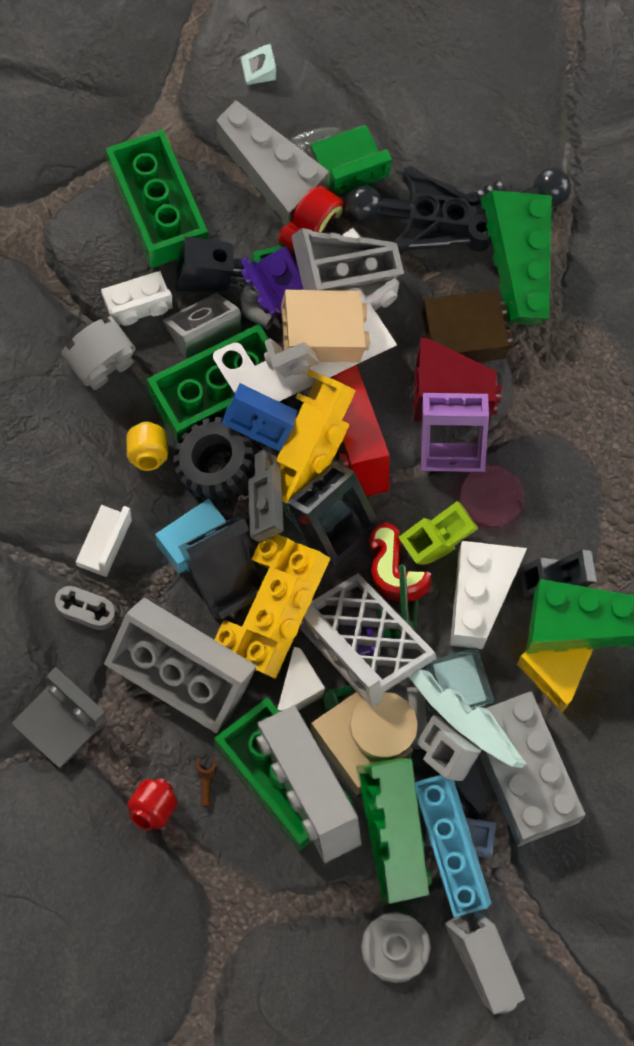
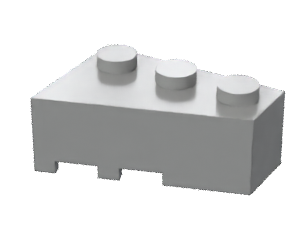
[291,228,404,291]

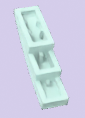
[409,669,526,768]

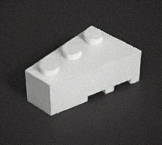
[450,541,527,649]

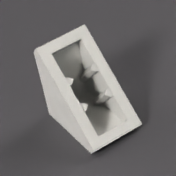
[278,647,325,712]

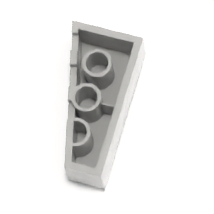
[216,100,329,226]
[256,705,361,863]

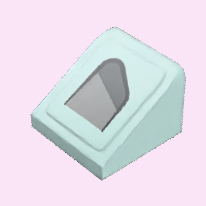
[241,44,276,85]

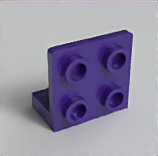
[241,246,303,318]

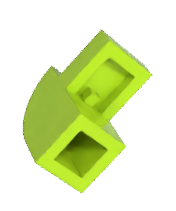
[399,501,478,565]

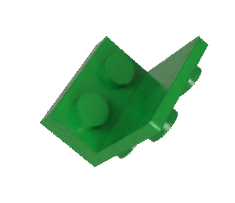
[311,125,392,195]

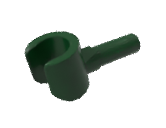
[320,684,355,713]

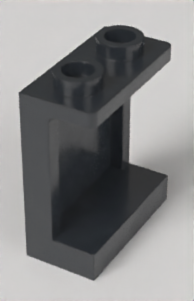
[178,516,266,620]

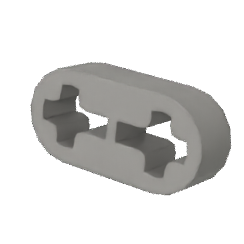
[55,586,116,630]
[406,687,427,750]

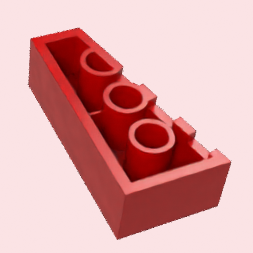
[329,365,389,497]

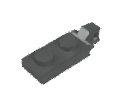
[248,450,284,542]

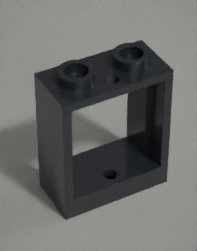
[288,461,380,568]

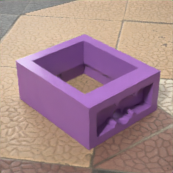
[421,393,489,472]

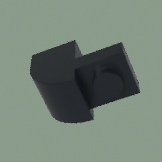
[519,550,597,600]

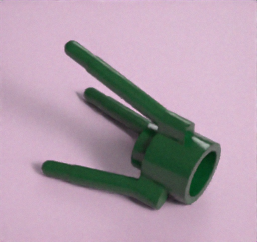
[368,564,419,640]

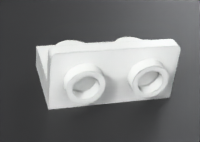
[101,271,173,326]

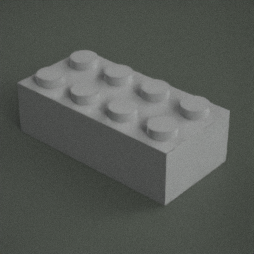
[104,598,257,733]
[479,691,585,847]

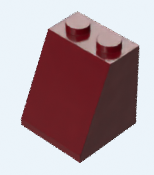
[413,338,502,426]

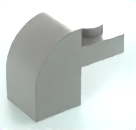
[416,715,482,781]

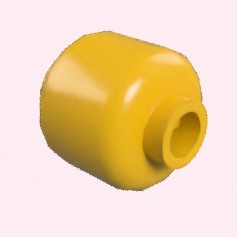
[126,422,169,471]

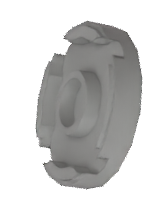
[361,912,430,983]

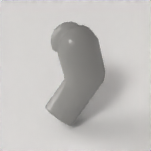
[240,285,274,330]

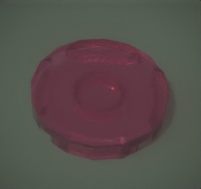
[460,465,524,528]

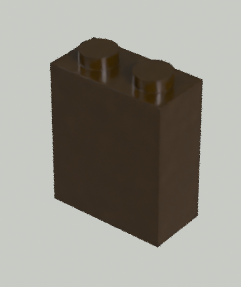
[421,289,513,362]

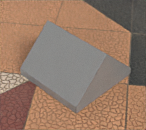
[163,292,241,359]

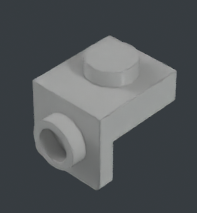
[264,338,319,378]

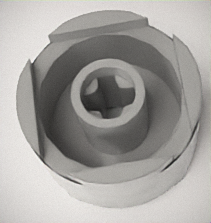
[61,316,135,390]

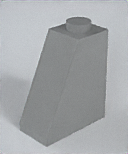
[444,911,525,1015]

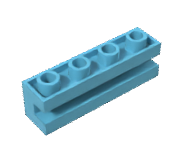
[415,775,492,917]

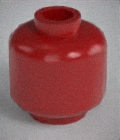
[127,779,178,831]

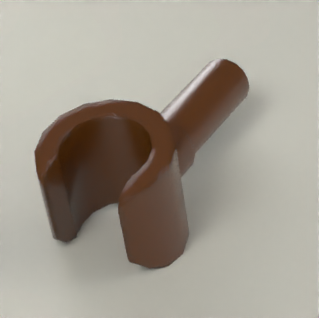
[196,757,216,806]

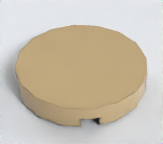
[350,692,418,760]

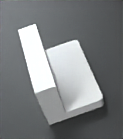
[76,505,132,577]

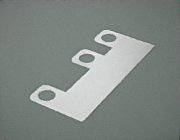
[213,287,397,401]

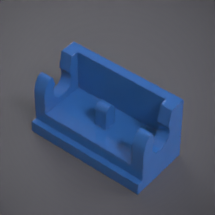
[221,383,298,452]

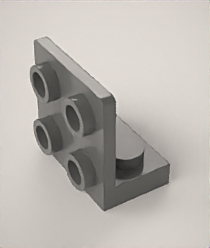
[13,667,107,768]

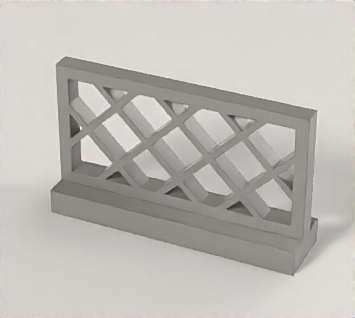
[299,573,436,707]

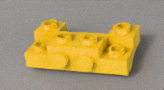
[277,369,356,504]
[214,534,331,679]

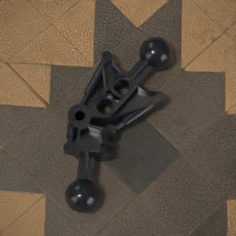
[344,166,571,255]

